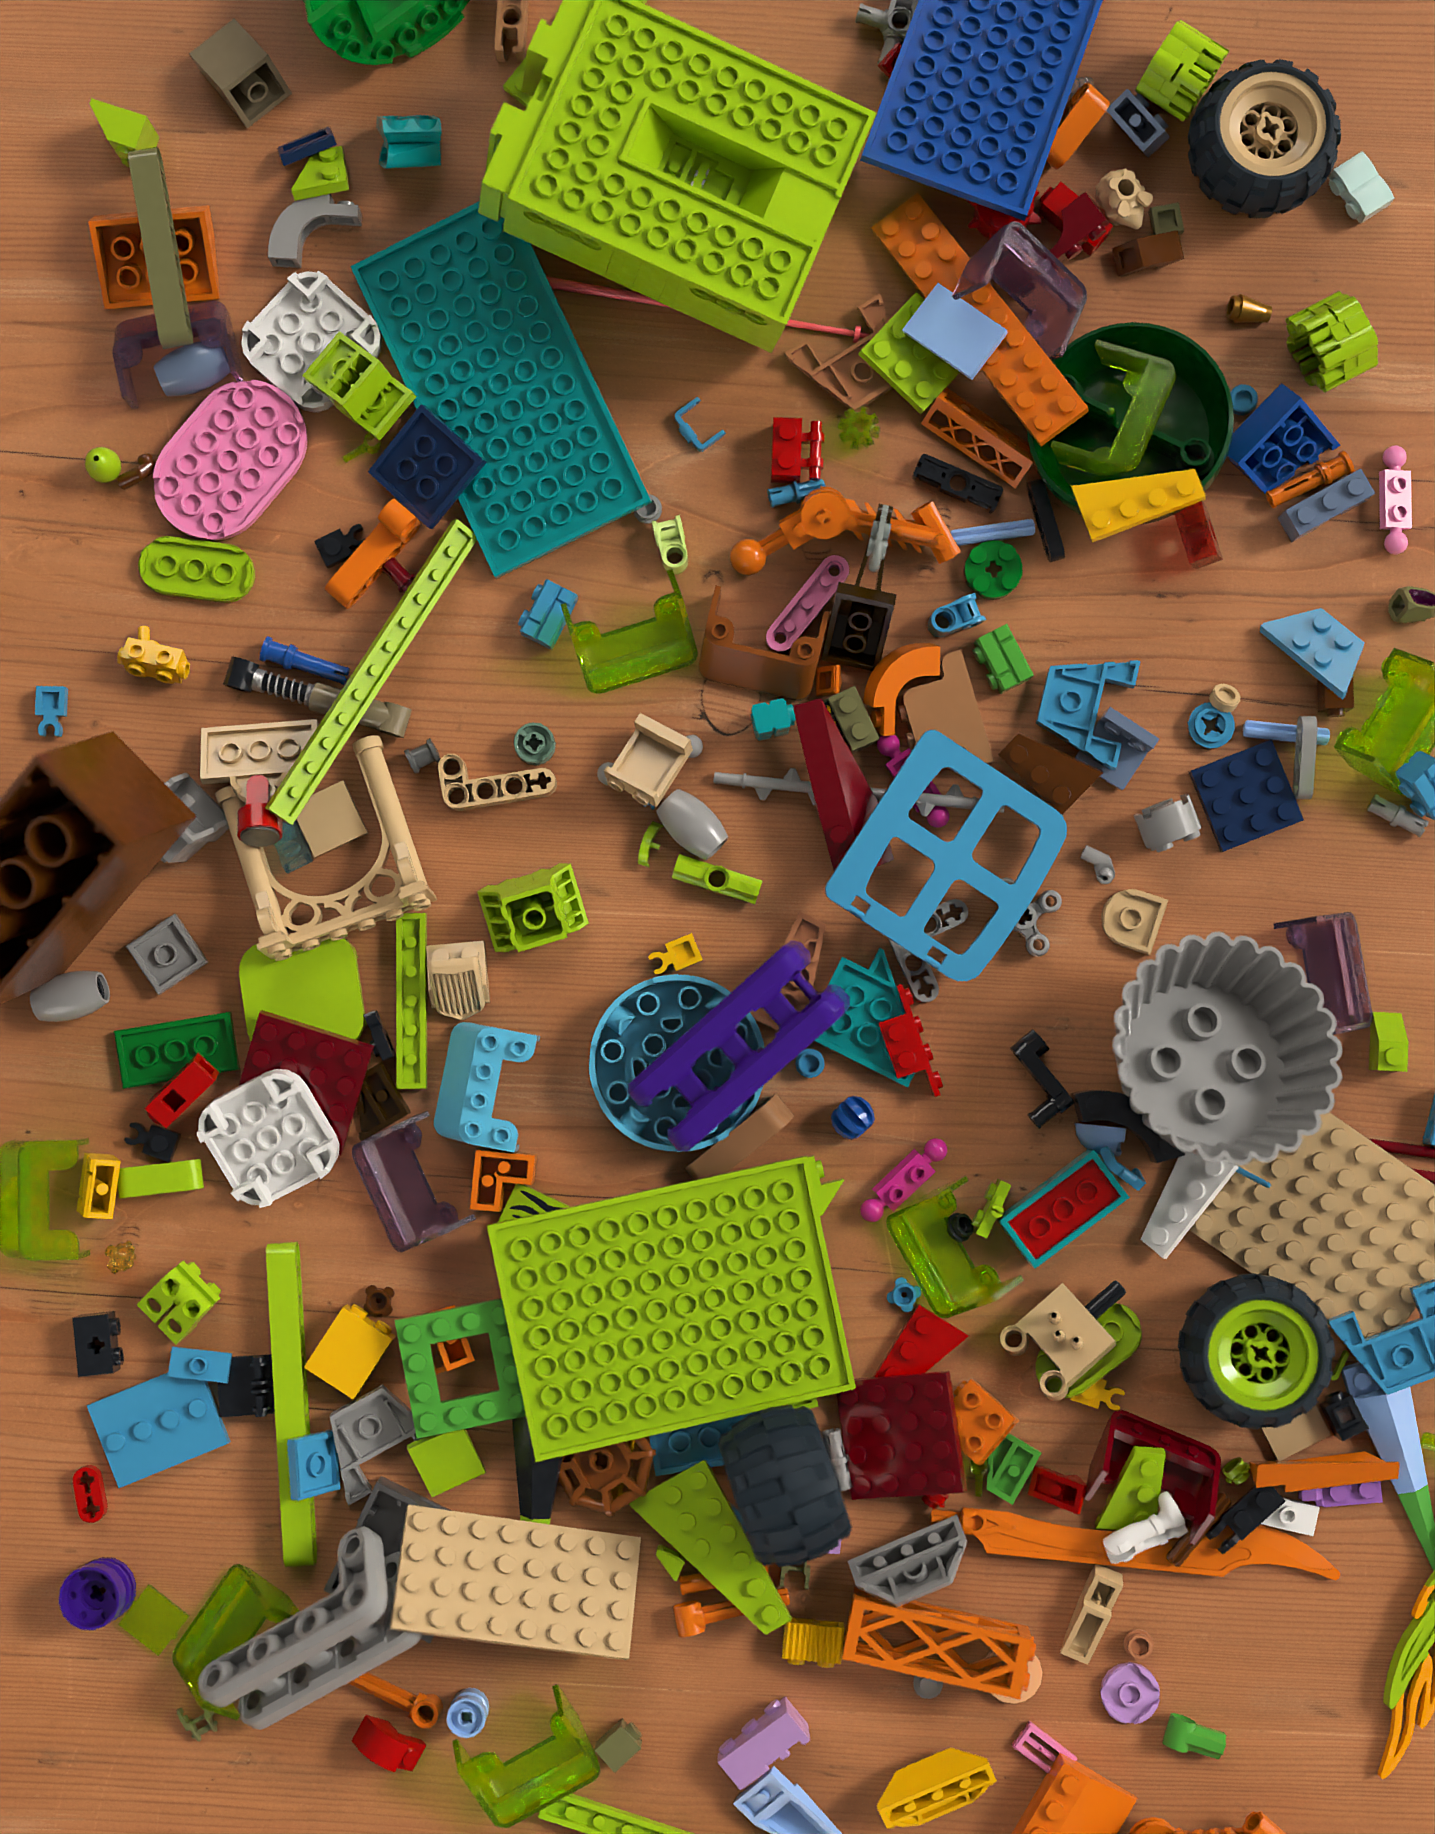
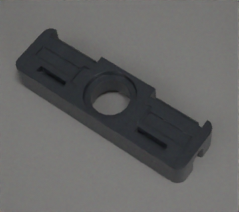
[912,454,1003,513]

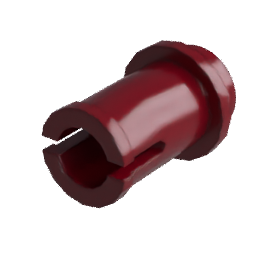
[381,557,416,593]

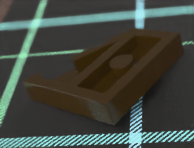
[357,1062,411,1142]

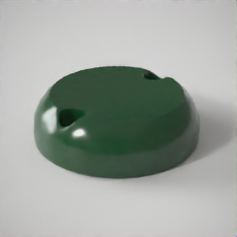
[1027,322,1234,525]

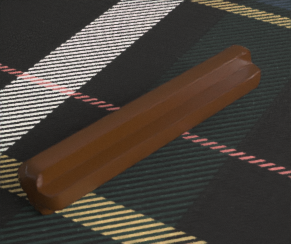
[1166,1492,1232,1567]

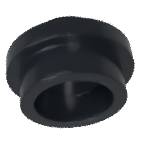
[946,1213,974,1242]

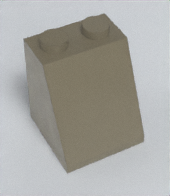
[189,19,292,129]

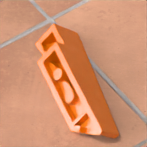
[1249,1451,1400,1492]

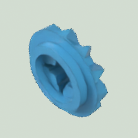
[1187,702,1235,749]

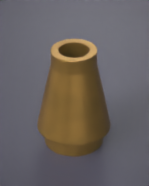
[1226,294,1272,323]

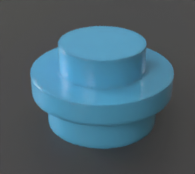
[795,1049,825,1078]

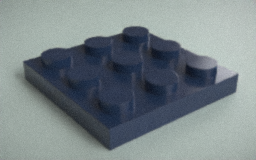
[368,404,487,529]
[1189,739,1304,852]

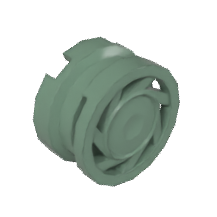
[514,722,556,766]

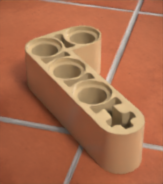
[438,754,557,811]

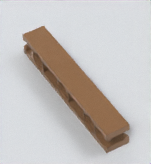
[494,0,529,63]

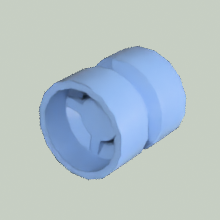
[447,1688,489,1738]

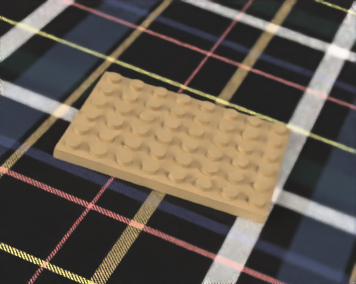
[1190,1112,1435,1339]

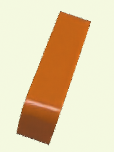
[325,499,421,609]

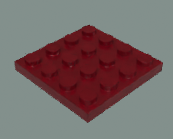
[239,1010,374,1156]
[836,1371,967,1500]

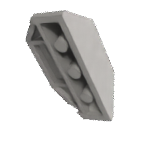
[848,1515,967,1607]

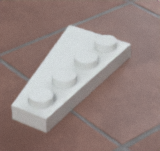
[1141,1151,1239,1259]

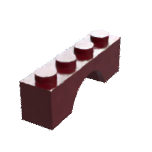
[992,192,1109,298]

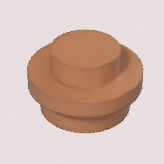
[1123,1629,1154,1660]

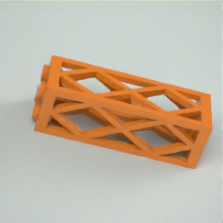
[842,1587,1036,1700]

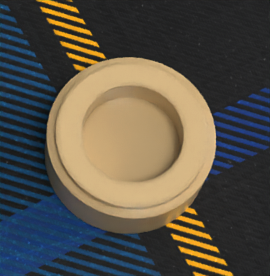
[1209,684,1240,713]

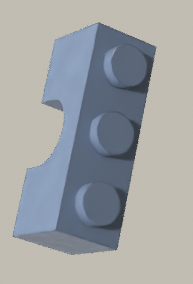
[1278,468,1375,543]

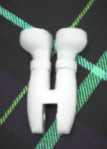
[1103,1491,1188,1564]

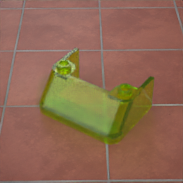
[1051,340,1176,476]
[560,569,698,694]
[886,1176,1024,1319]
[172,1564,300,1720]
[452,1684,600,1828]

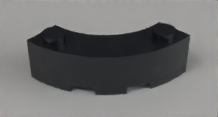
[1071,1090,1185,1163]

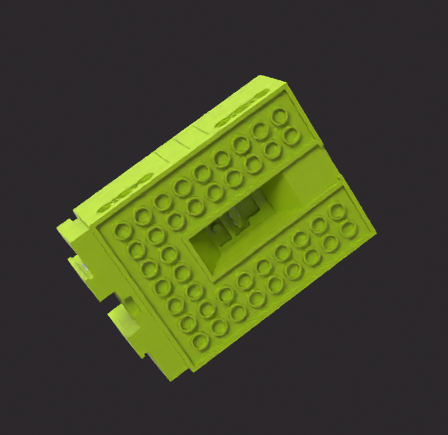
[478,0,876,353]

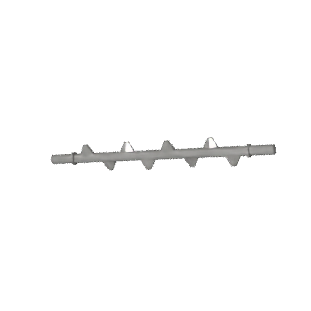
[714,768,1005,817]

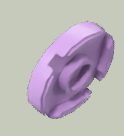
[1100,1662,1160,1724]

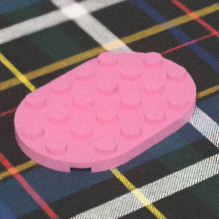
[153,380,307,541]

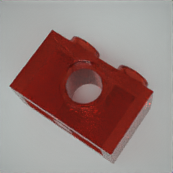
[1174,501,1223,569]

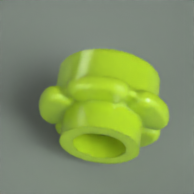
[1222,1457,1250,1485]

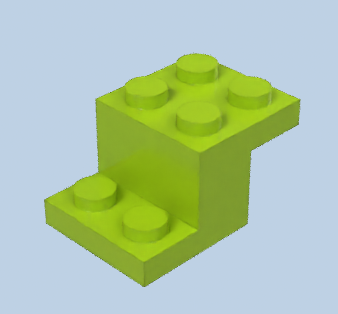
[302,331,416,441]

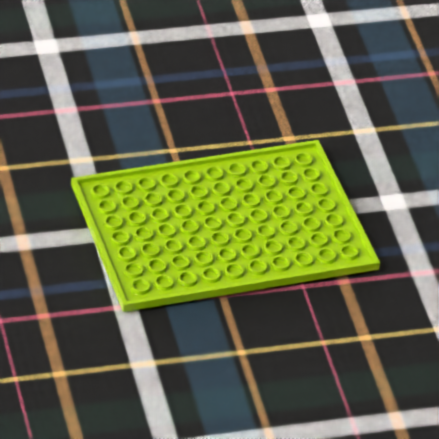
[487,1155,856,1462]

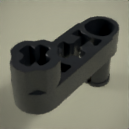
[1010,1029,1075,1129]

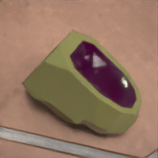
[1388,586,1435,623]

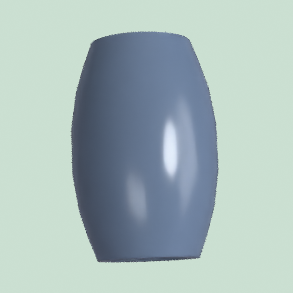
[154,340,232,396]

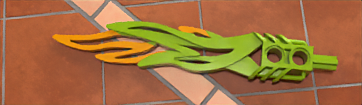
[1378,1570,1435,1779]

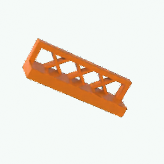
[921,387,1034,489]

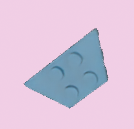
[1260,608,1365,699]

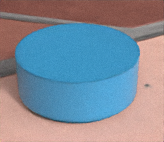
[1230,384,1258,415]

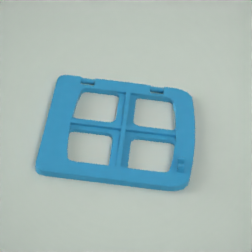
[825,730,1067,981]

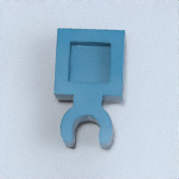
[35,686,68,737]

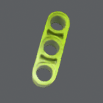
[117,1159,204,1198]

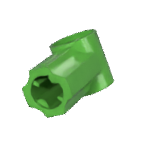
[1162,1713,1226,1760]

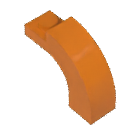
[863,643,940,736]

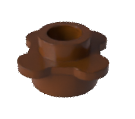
[363,1285,395,1316]

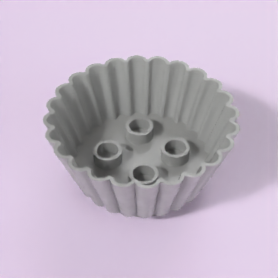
[1113,932,1342,1166]

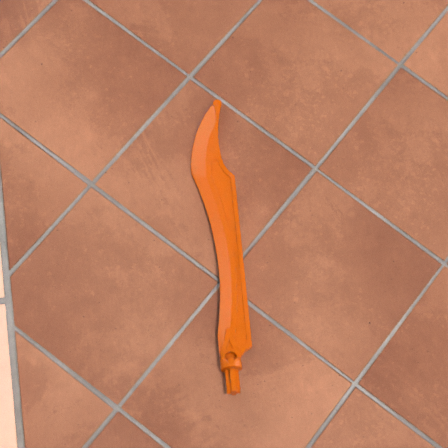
[930,1507,1340,1580]

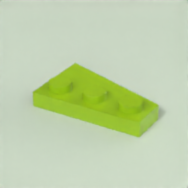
[1095,1446,1166,1530]

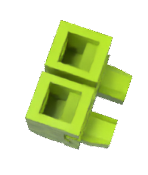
[136,1261,221,1345]

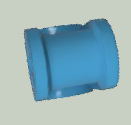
[927,593,986,638]

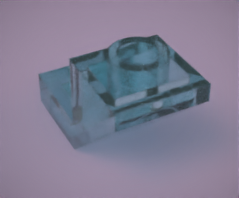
[274,820,313,874]

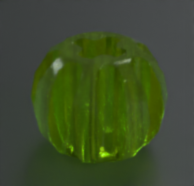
[838,406,881,450]

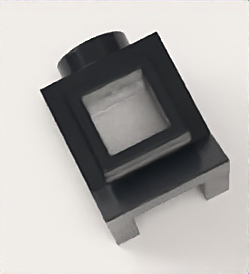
[1319,1390,1370,1441]

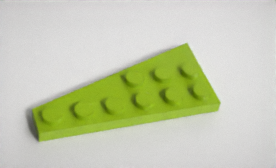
[629,1458,792,1635]

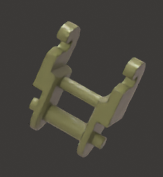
[779,1560,811,1590]
[177,1696,218,1742]

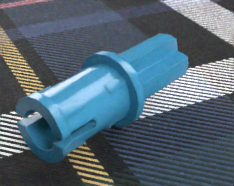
[767,478,825,508]

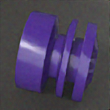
[59,1557,136,1630]

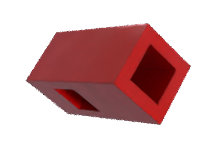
[1038,182,1113,257]
[144,1053,219,1128]

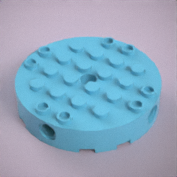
[589,974,765,1152]

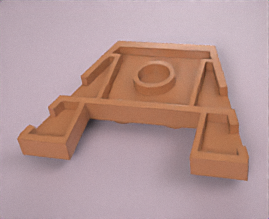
[784,293,893,413]

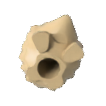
[1095,169,1153,230]

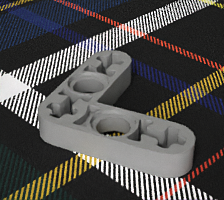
[888,899,968,1003]

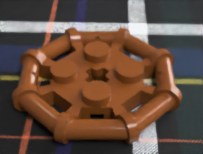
[558,1437,656,1517]

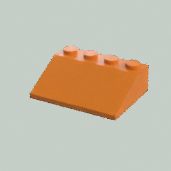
[88,205,220,309]
[1012,1752,1138,1834]

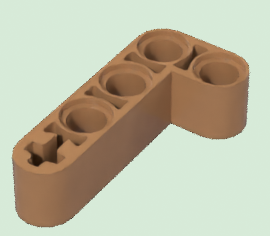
[684,1094,794,1180]

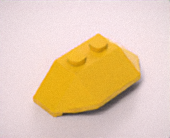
[877,1747,997,1829]

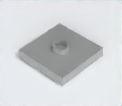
[126,914,208,995]

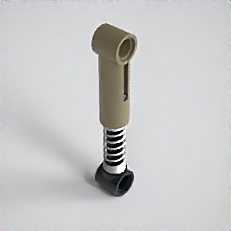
[223,657,412,738]

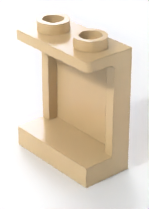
[604,713,693,807]

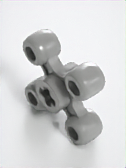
[982,877,1062,957]

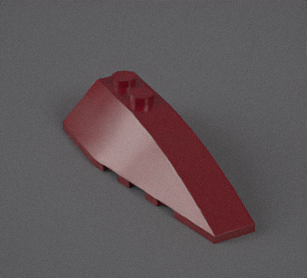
[793,698,894,871]

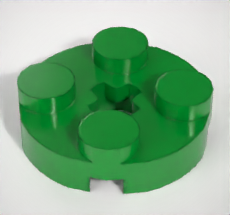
[964,540,1023,600]

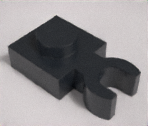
[314,524,366,569]
[364,1010,396,1061]
[124,1122,181,1162]

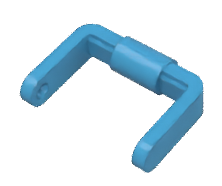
[675,397,726,452]
[1100,1146,1146,1191]

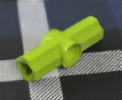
[672,854,763,905]

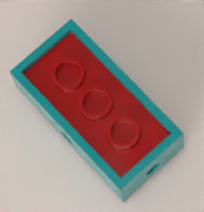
[996,1148,1130,1268]

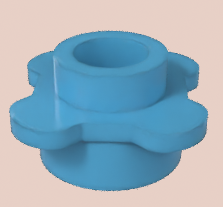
[887,1277,921,1312]

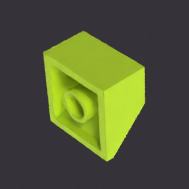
[89,98,160,168]

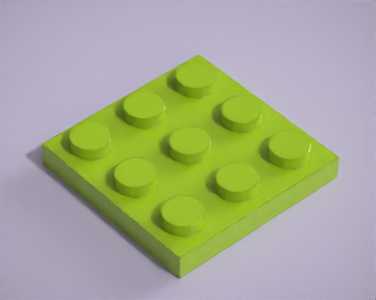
[858,292,960,414]

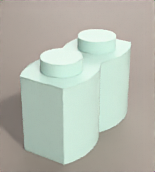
[1329,151,1394,224]

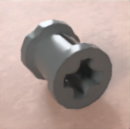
[404,738,441,774]

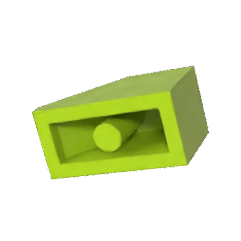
[1369,1012,1409,1072]

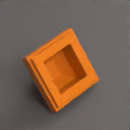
[816,665,842,697]

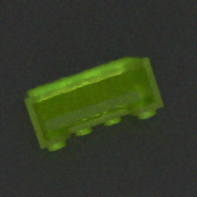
[1334,648,1435,795]
[0,1138,90,1261]

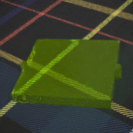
[118,1584,190,1656]

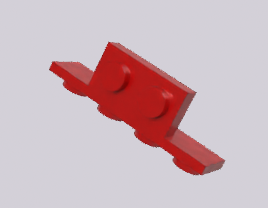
[878,984,943,1097]

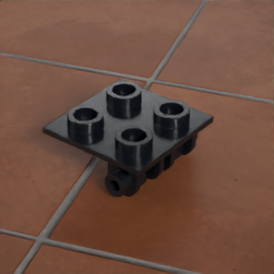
[217,1354,275,1417]

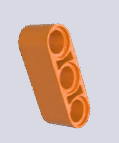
[1046,82,1110,169]

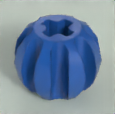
[831,1096,875,1140]

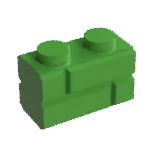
[972,624,1034,694]

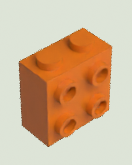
[953,1379,1020,1465]

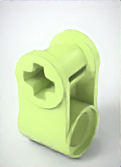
[651,515,688,574]

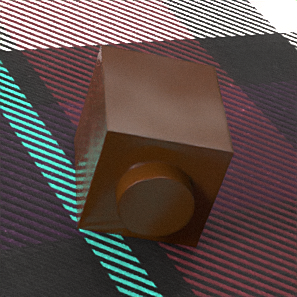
[1317,678,1354,717]

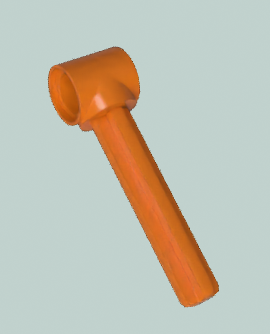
[673,1588,790,1637]
[348,1672,443,1729]

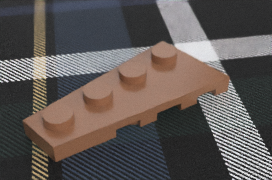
[750,912,826,1031]

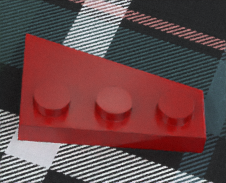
[873,1304,969,1377]

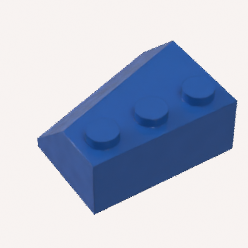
[1227,383,1341,494]

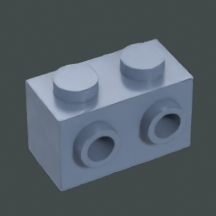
[1106,88,1170,158]

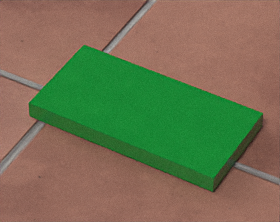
[114,1012,240,1089]

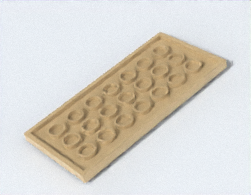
[389,1505,641,1660]

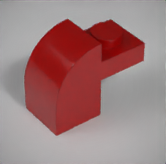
[351,1715,427,1772]

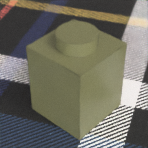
[595,1718,642,1773]

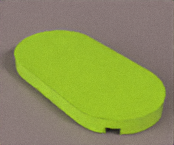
[138,536,255,603]
[1036,1303,1142,1398]

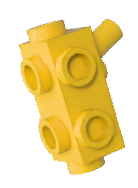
[117,626,190,684]

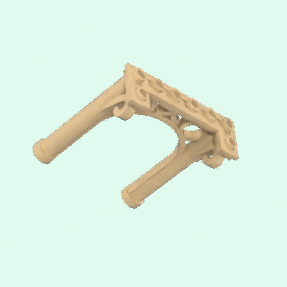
[215,735,437,961]

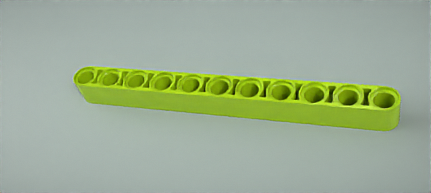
[266,1242,317,1567]

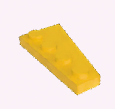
[1071,469,1206,543]

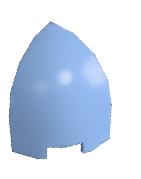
[1075,1123,1126,1156]

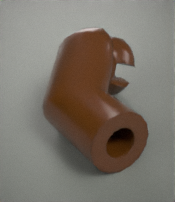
[117,453,156,489]

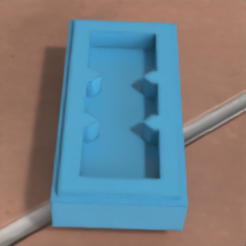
[168,1346,232,1383]

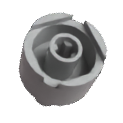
[1133,794,1202,852]

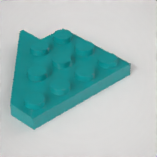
[814,947,915,1087]

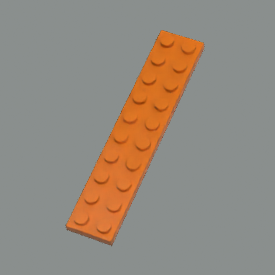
[871,193,1089,446]

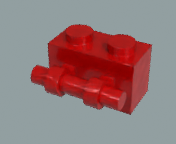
[771,417,825,483]

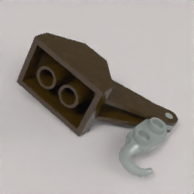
[821,504,897,671]

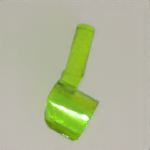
[342,433,381,463]
[970,1458,988,1497]

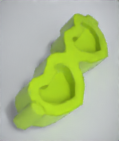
[638,821,663,868]

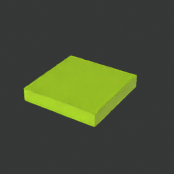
[407,1429,486,1497]

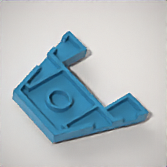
[1036,660,1141,771]
[1327,1279,1435,1395]

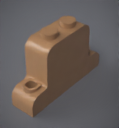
[897,650,994,765]

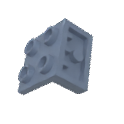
[1075,707,1159,790]

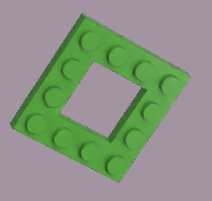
[395,1298,526,1439]

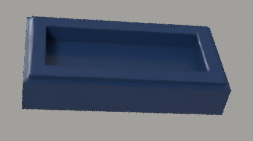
[277,127,337,166]

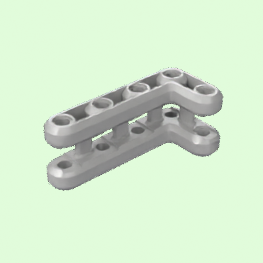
[198,1527,423,1730]

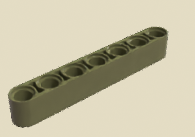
[128,147,193,349]

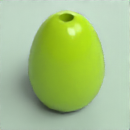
[85,447,121,483]

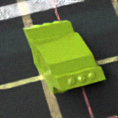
[477,863,589,952]

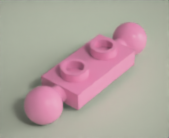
[1379,445,1412,555]

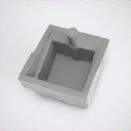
[160,773,229,863]

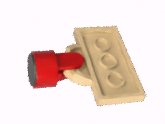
[200,719,319,847]

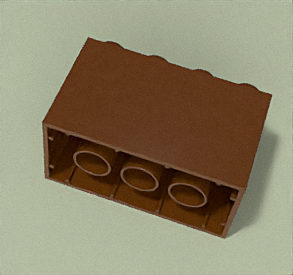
[0,731,197,1005]

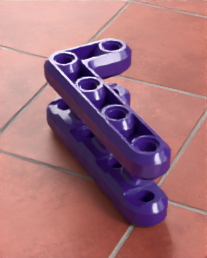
[628,940,850,1152]

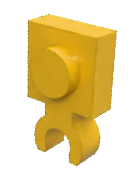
[648,933,703,974]
[1069,1378,1125,1411]

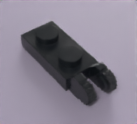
[1205,1486,1286,1554]

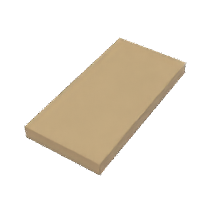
[1231,1329,1331,1461]

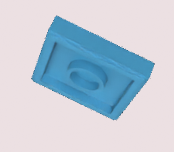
[287,1429,340,1500]

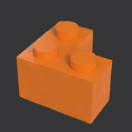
[470,1148,537,1212]

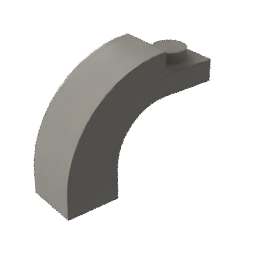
[268,194,362,268]

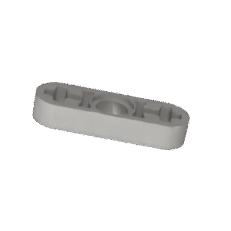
[1293,716,1317,799]

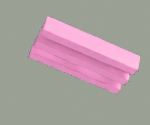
[1012,1721,1077,1773]

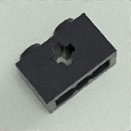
[72,1311,124,1377]

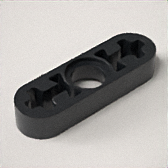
[1026,478,1065,562]

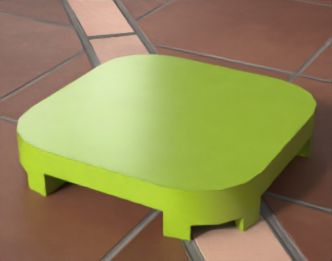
[239,938,366,1042]

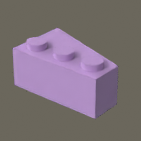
[718,1697,810,1790]

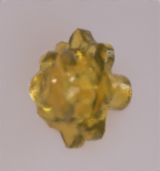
[105,1240,136,1274]

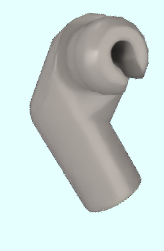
[1080,845,1115,885]

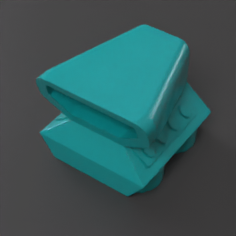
[376,115,442,169]

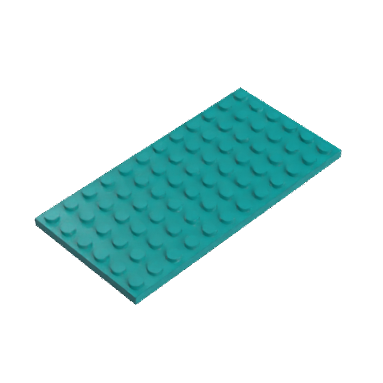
[350,201,652,578]

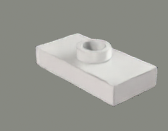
[1261,1497,1320,1536]

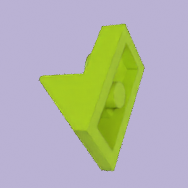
[807,1155,844,1216]

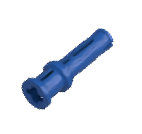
[259,636,350,685]

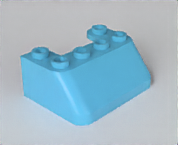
[434,1022,540,1153]

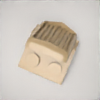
[426,941,490,1021]

